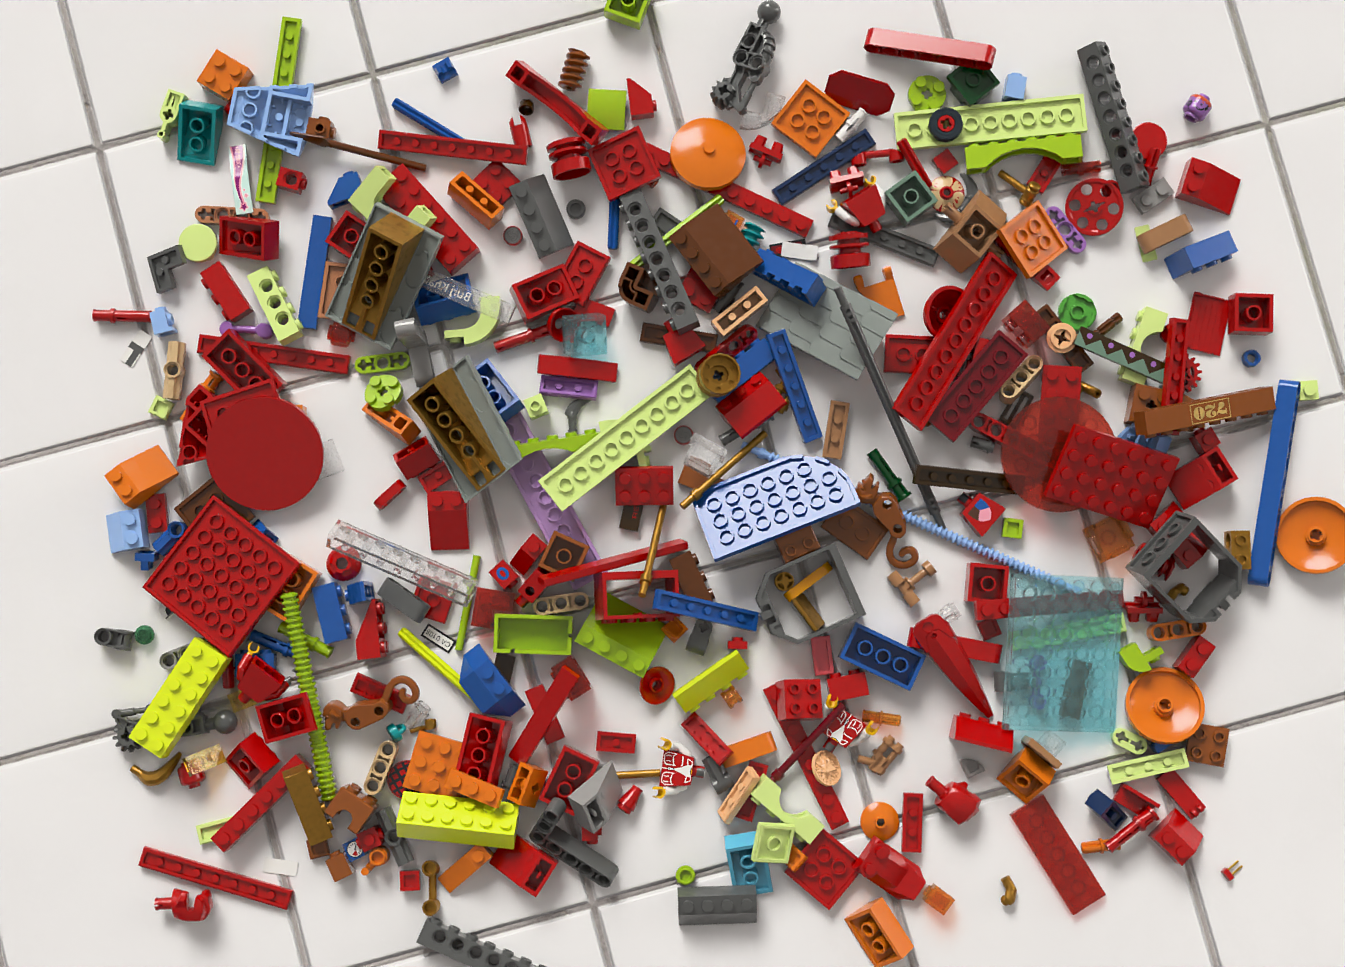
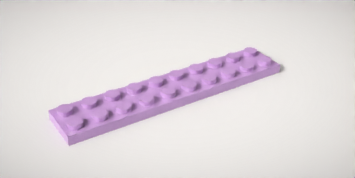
[505,412,608,591]

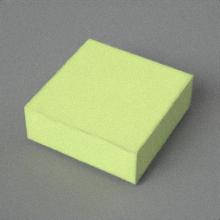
[148,395,175,421]

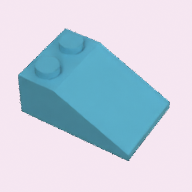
[724,831,773,894]

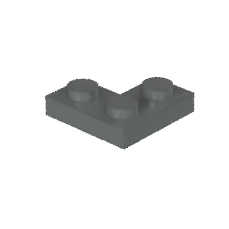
[147,245,187,294]

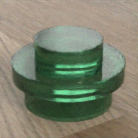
[135,625,155,645]

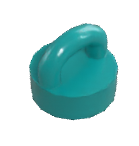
[386,723,406,743]

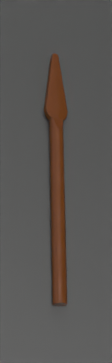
[290,132,427,172]

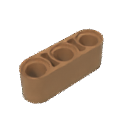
[1136,214,1194,254]

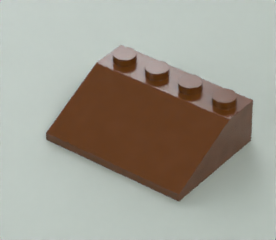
[669,203,764,299]

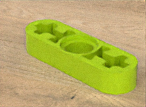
[355,352,411,375]

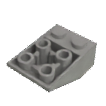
[568,761,623,834]

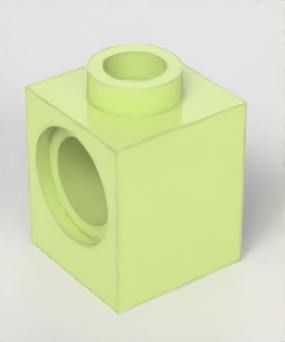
[523,393,549,420]

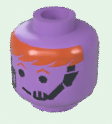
[1183,93,1212,123]

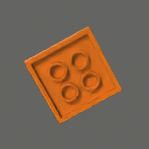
[771,79,850,159]
[996,200,1068,279]
[402,730,462,797]

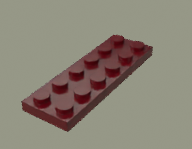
[928,330,1029,443]

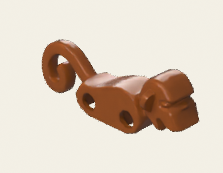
[855,473,919,569]
[322,675,420,730]

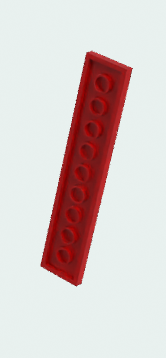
[891,252,1018,431]

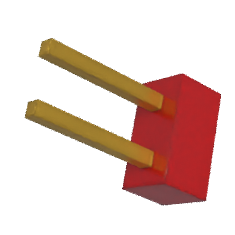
[1220,860,1243,881]

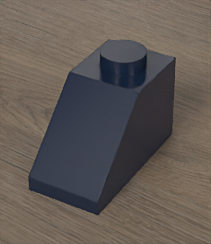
[1085,789,1128,831]

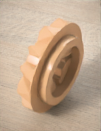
[1046,323,1077,353]

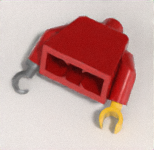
[237,642,298,704]

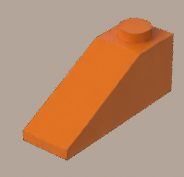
[362,403,421,445]
[437,845,494,893]

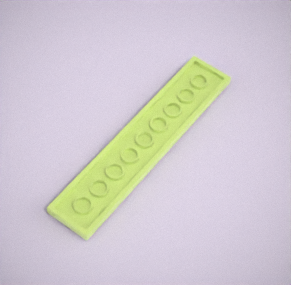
[893,94,1088,151]
[538,364,710,512]

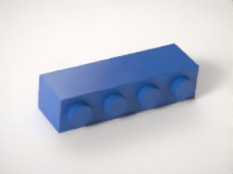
[712,338,774,404]

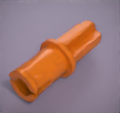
[1081,838,1121,854]

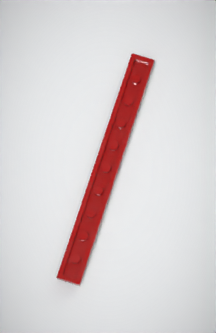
[647,143,814,238]

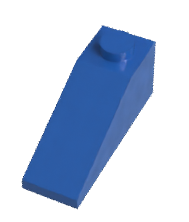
[345,581,375,605]

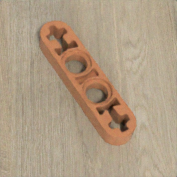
[195,206,270,225]

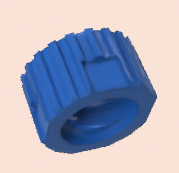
[1241,350,1261,367]

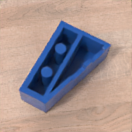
[1164,230,1238,279]

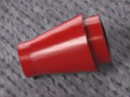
[617,785,643,815]

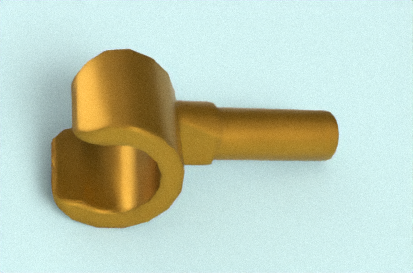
[409,719,436,734]

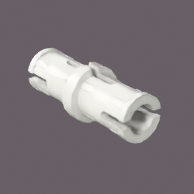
[834,107,869,143]

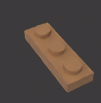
[822,400,850,460]

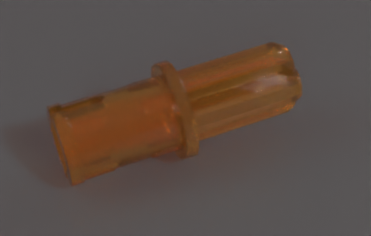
[862,710,901,726]

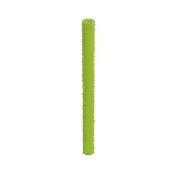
[455,555,481,651]

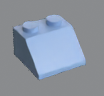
[106,508,150,554]

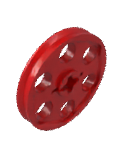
[1065,178,1124,236]

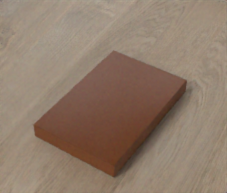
[820,507,888,560]

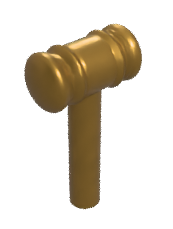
[998,170,1041,207]

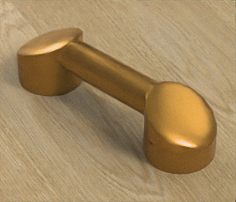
[422,860,440,916]

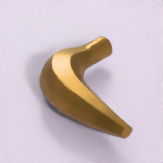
[130,752,182,786]

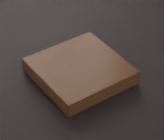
[1021,736,1062,769]

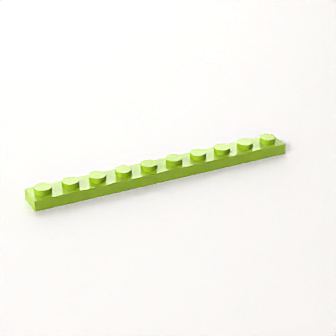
[255,16,303,205]

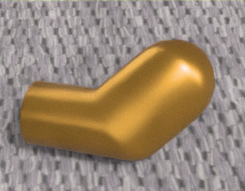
[1080,381,1102,399]
[1167,583,1189,601]

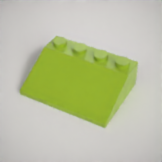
[575,593,666,678]

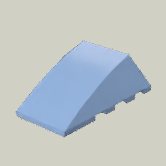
[227,83,314,158]

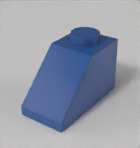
[327,171,362,210]

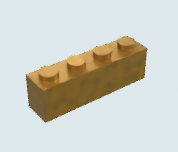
[282,763,334,846]

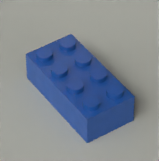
[838,622,926,691]

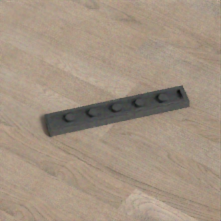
[828,213,938,267]

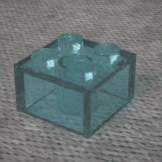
[562,312,607,357]

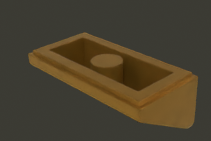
[791,593,825,631]

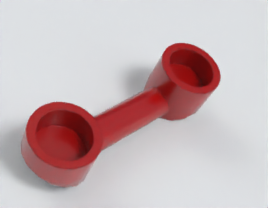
[851,149,905,167]

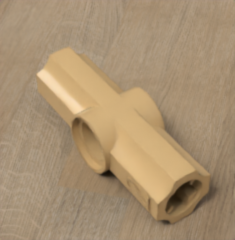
[163,341,186,400]

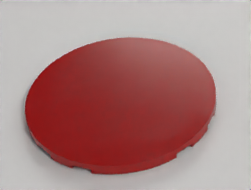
[206,396,324,510]

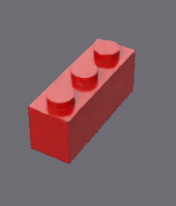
[200,261,254,323]

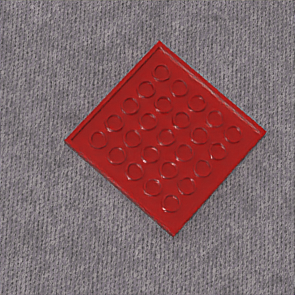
[142,495,302,658]

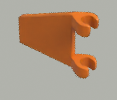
[853,266,905,317]

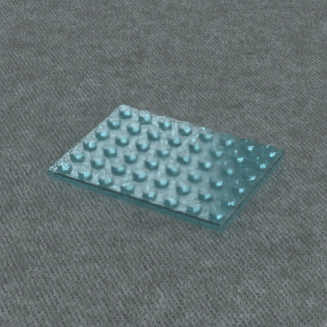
[1002,573,1124,733]

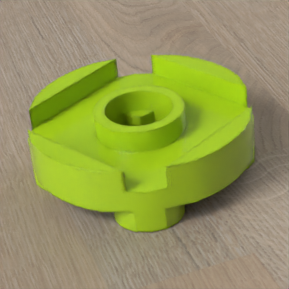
[908,75,946,111]
[365,375,403,412]

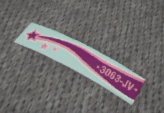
[229,144,253,215]

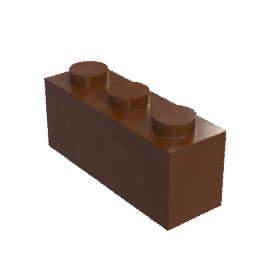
[669,551,715,602]

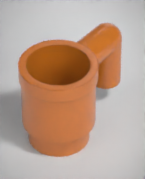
[361,845,390,876]

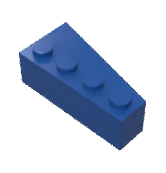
[751,248,826,307]

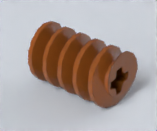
[558,48,590,91]

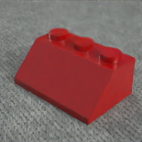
[715,371,787,439]
[1146,501,1208,570]
[949,712,1014,753]

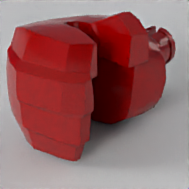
[925,776,981,825]
[154,888,213,922]

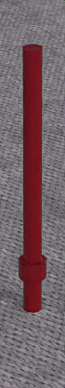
[770,702,846,783]

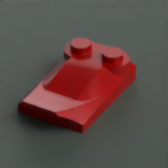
[852,835,926,901]

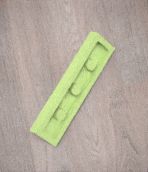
[1107,747,1190,785]

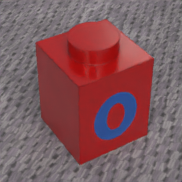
[489,559,520,590]

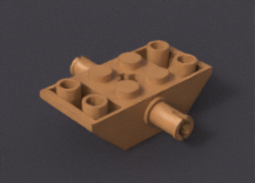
[933,190,1007,274]

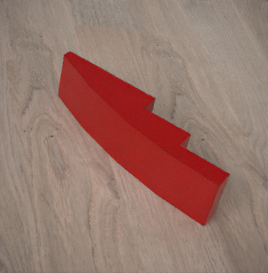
[537,354,618,383]

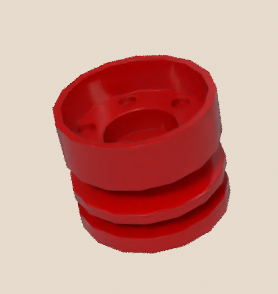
[546,137,592,181]
[828,231,871,270]

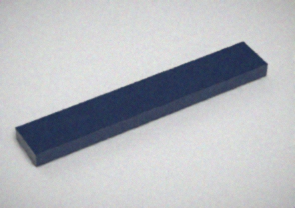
[771,128,876,206]

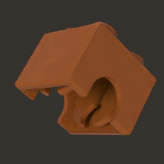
[773,525,821,564]
[325,783,379,834]

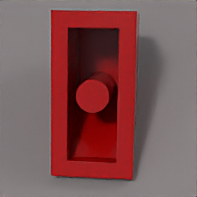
[626,78,657,120]
[510,533,547,575]

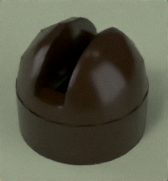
[519,99,534,116]

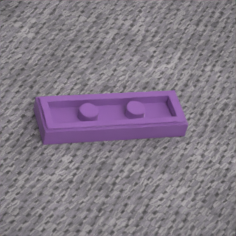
[539,375,598,401]

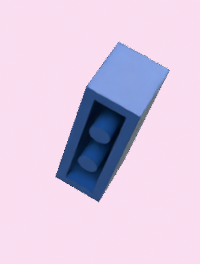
[312,582,352,644]

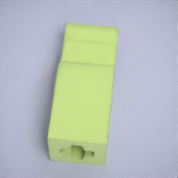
[157,89,189,143]

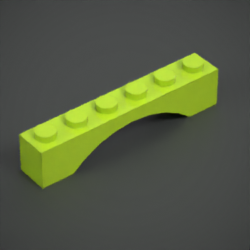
[964,133,1083,175]
[509,428,601,470]

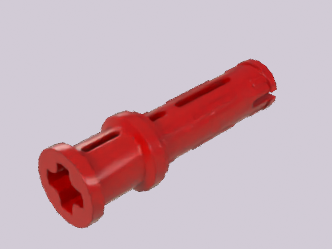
[1104,805,1159,853]

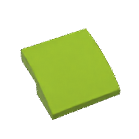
[587,88,627,130]

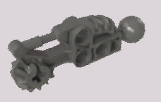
[710,0,781,115]
[111,704,238,752]

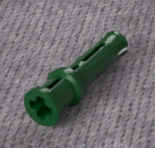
[867,448,912,503]

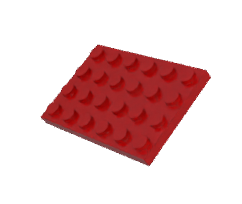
[1043,423,1180,529]

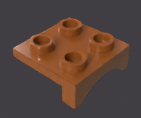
[1185,724,1230,767]

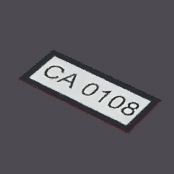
[421,623,456,653]

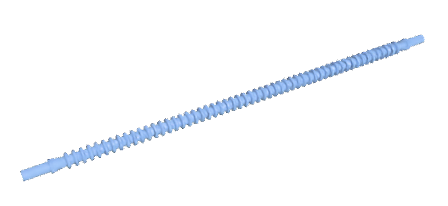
[741,441,1078,593]

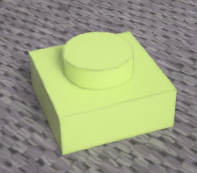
[1299,380,1319,401]

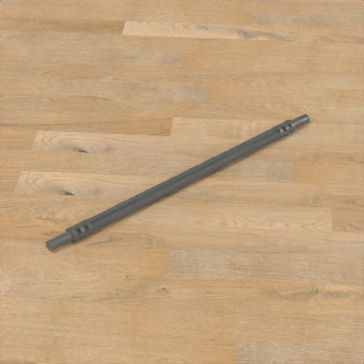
[834,286,946,529]

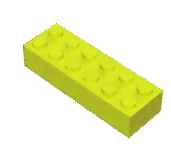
[129,637,233,759]
[396,791,520,849]

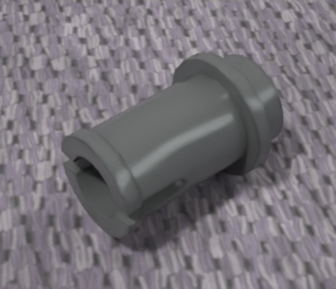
[970,435,996,454]

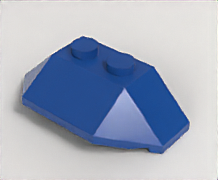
[459,644,526,717]

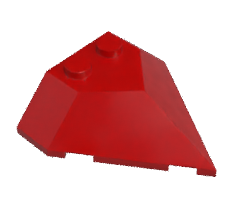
[176,384,217,467]

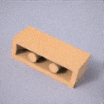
[711,286,768,339]

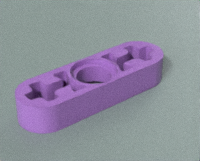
[1046,206,1086,254]

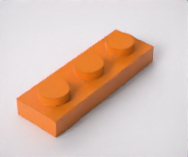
[445,768,505,809]

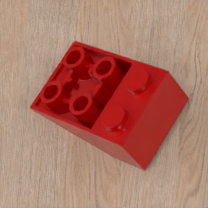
[1168,446,1239,510]
[355,599,389,660]
[489,834,559,897]

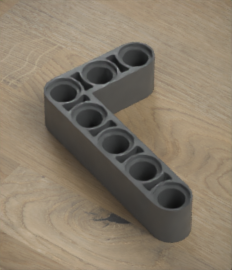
[529,797,619,887]

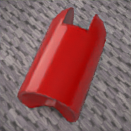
[509,115,533,147]

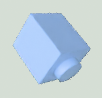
[1002,73,1027,102]

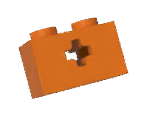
[507,762,548,808]

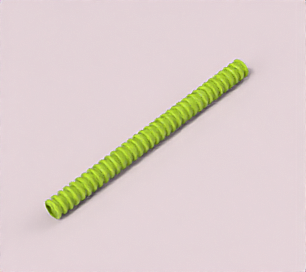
[280,592,337,801]

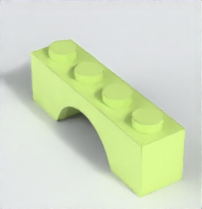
[1117,306,1168,385]
[750,773,825,844]

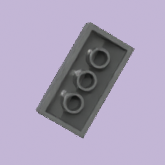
[509,174,574,259]
[677,885,757,926]

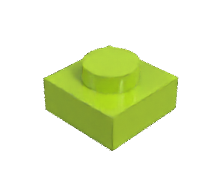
[1001,517,1024,539]

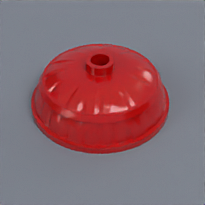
[923,286,964,337]

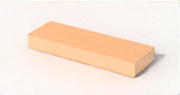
[717,766,760,825]

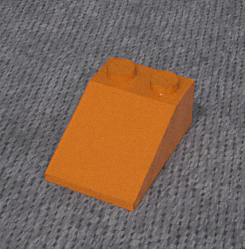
[104,445,180,509]

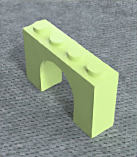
[348,166,437,228]

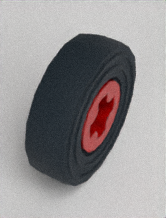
[928,107,963,142]

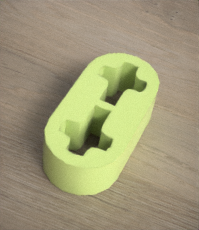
[1110,728,1147,754]

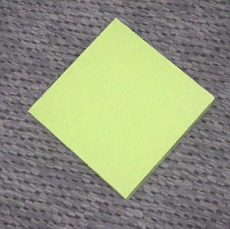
[751,822,796,864]

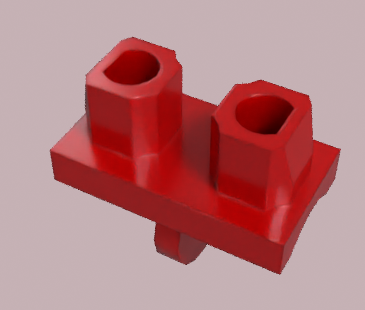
[748,135,783,169]
[829,166,864,198]
[1124,591,1163,622]

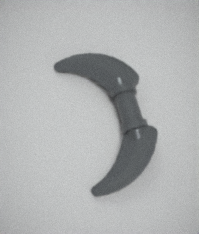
[934,173,978,223]
[565,399,592,436]

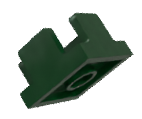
[946,66,1000,107]

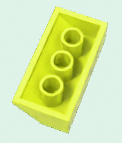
[672,649,749,713]

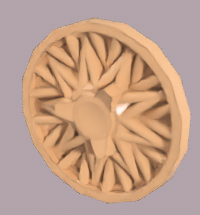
[811,750,841,786]

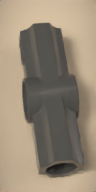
[375,806,414,867]

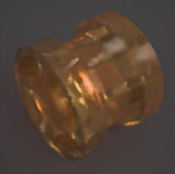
[720,685,743,709]

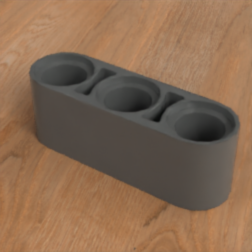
[377,577,431,623]

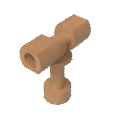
[886,560,937,608]

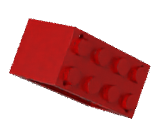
[593,570,680,624]

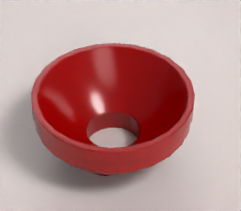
[547,308,580,342]
[326,546,362,581]

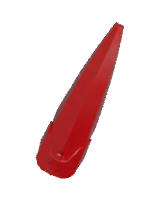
[913,613,993,718]

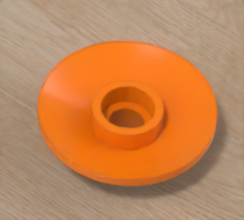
[860,802,899,841]

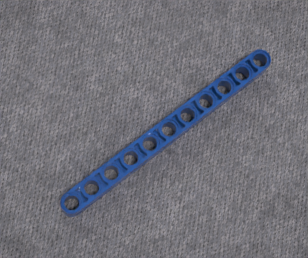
[1248,379,1301,587]

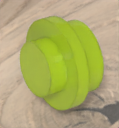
[676,865,695,885]

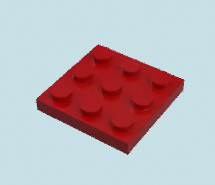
[587,125,662,202]
[784,828,860,910]

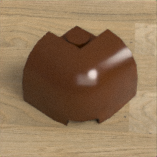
[618,261,665,313]

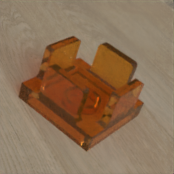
[1082,516,1135,563]

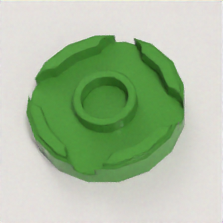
[1057,293,1097,332]

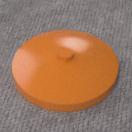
[670,118,746,191]
[1276,497,1345,574]
[1124,667,1205,744]

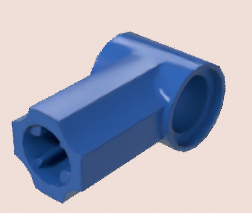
[152,521,188,556]

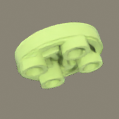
[179,224,218,263]

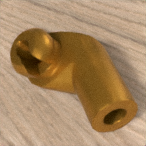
[1001,875,1017,906]

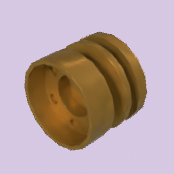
[696,353,741,398]

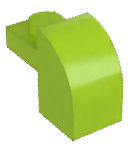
[1115,642,1164,672]

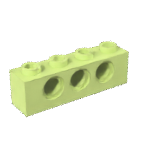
[247,266,304,346]

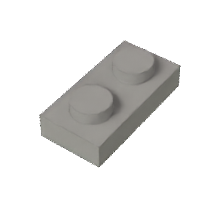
[1131,177,1175,215]

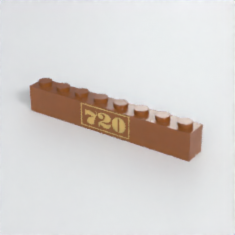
[1133,386,1276,438]

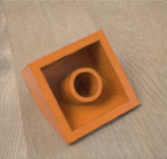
[996,746,1056,804]

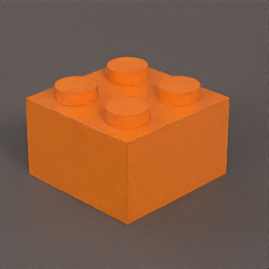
[197,49,254,102]

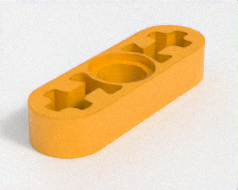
[783,561,833,602]

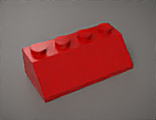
[456,712,513,786]

